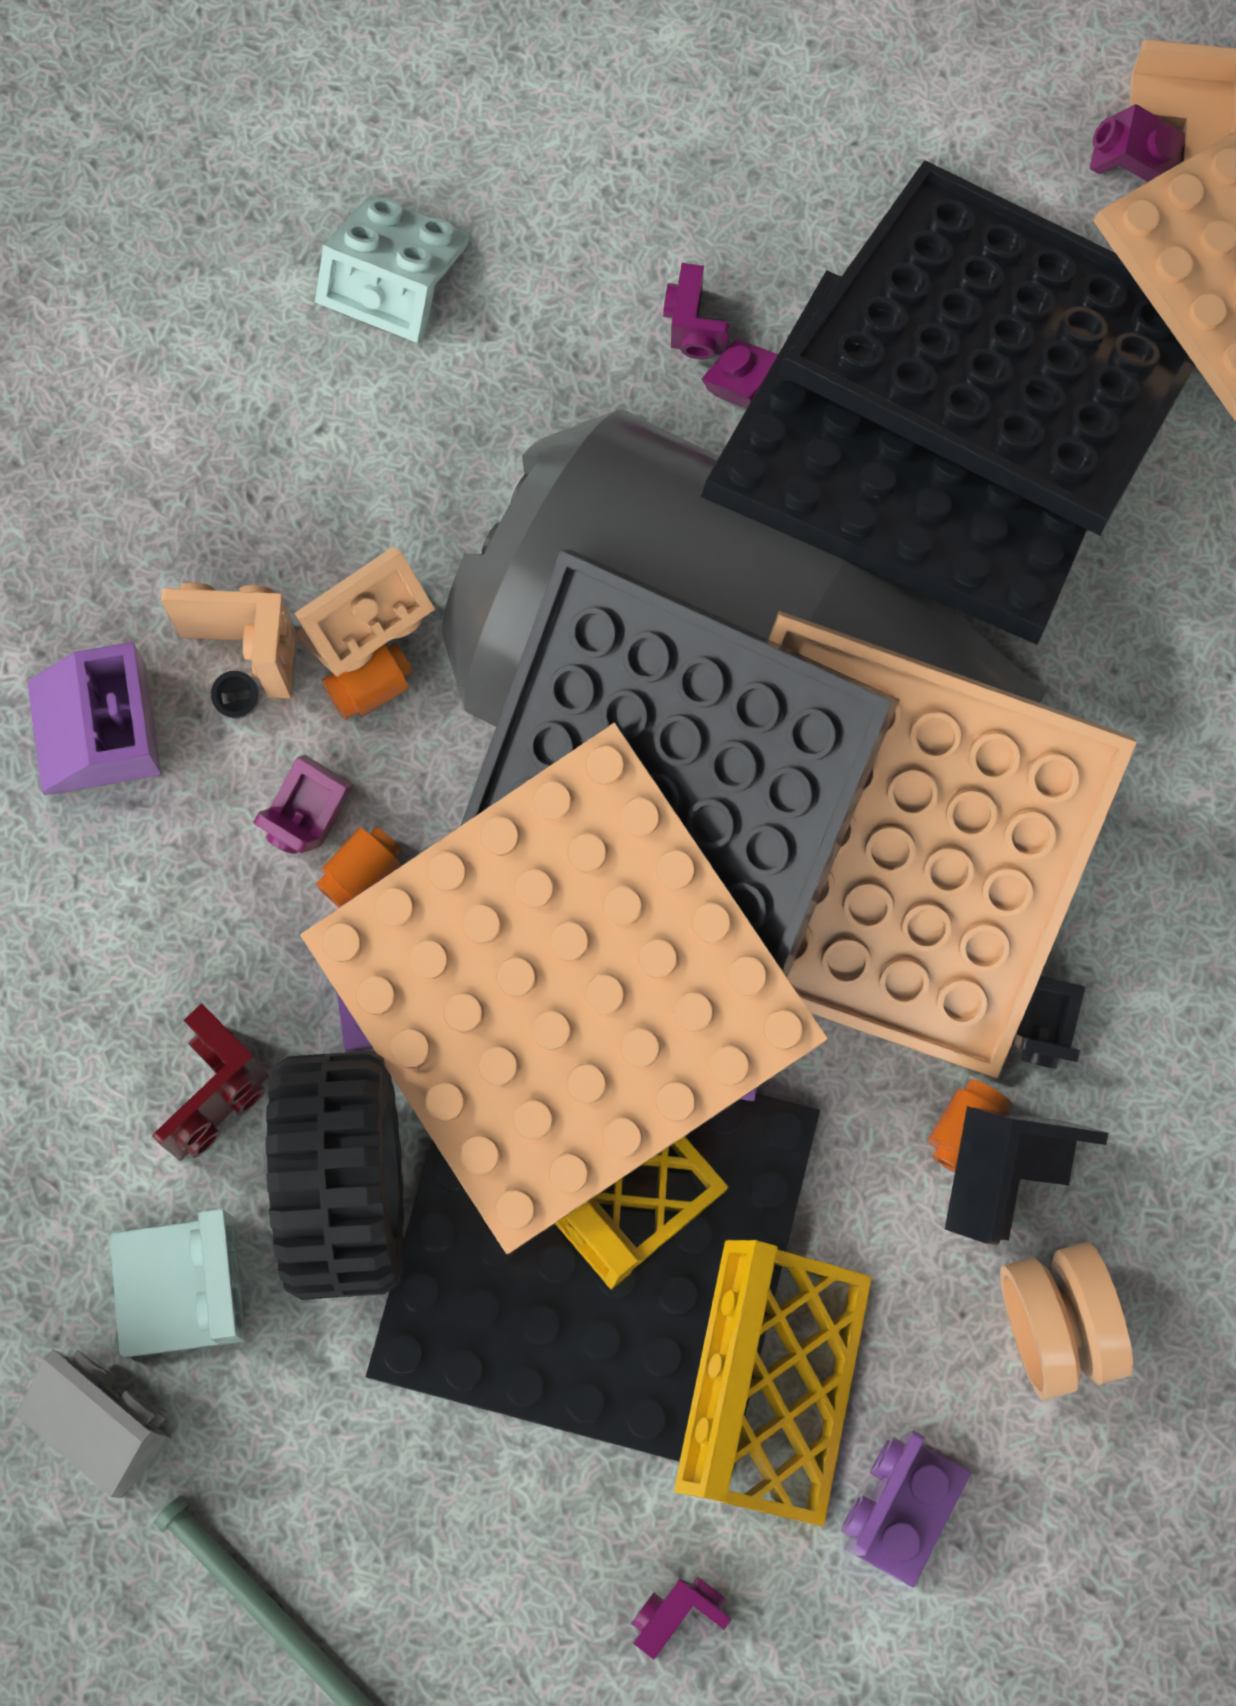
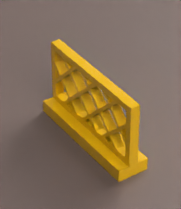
[555,1136,729,1290]
[674,1240,872,1526]

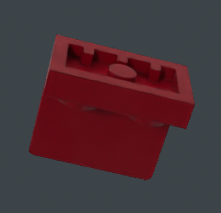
[152,1003,269,1161]

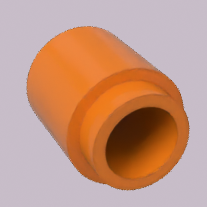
[321,643,413,720]
[315,827,403,908]
[927,1079,1012,1173]

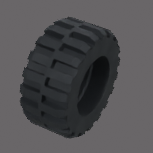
[266,1051,404,1300]

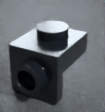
[1012,975,1085,1069]

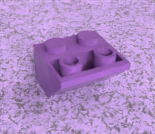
[27,642,161,795]

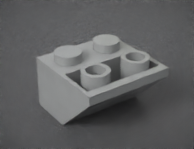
[15,1350,172,1498]

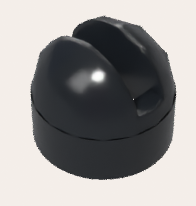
[211,671,260,719]

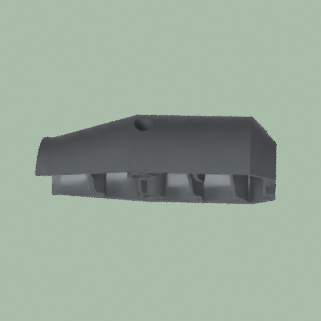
[442,409,1048,727]

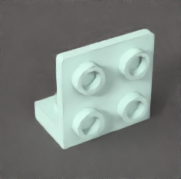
[315,195,470,343]
[109,1209,246,1358]

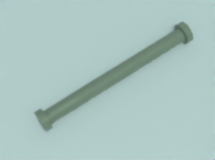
[154,1495,375,1706]

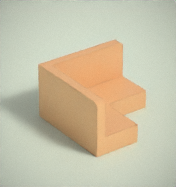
[1129,40,1236,163]

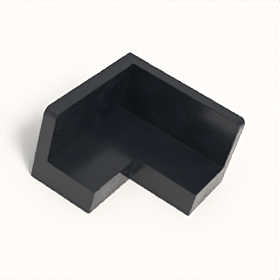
[944,1106,1109,1245]

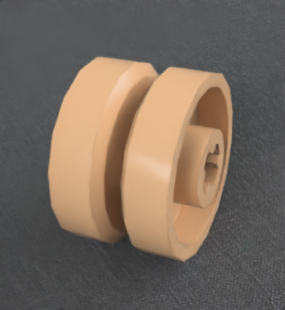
[1000,1241,1133,1401]

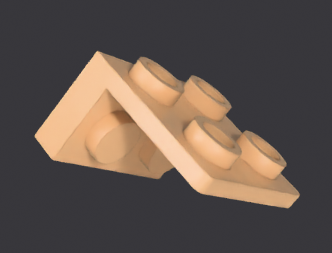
[294,546,435,676]
[161,582,296,699]

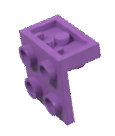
[840,1431,972,1588]

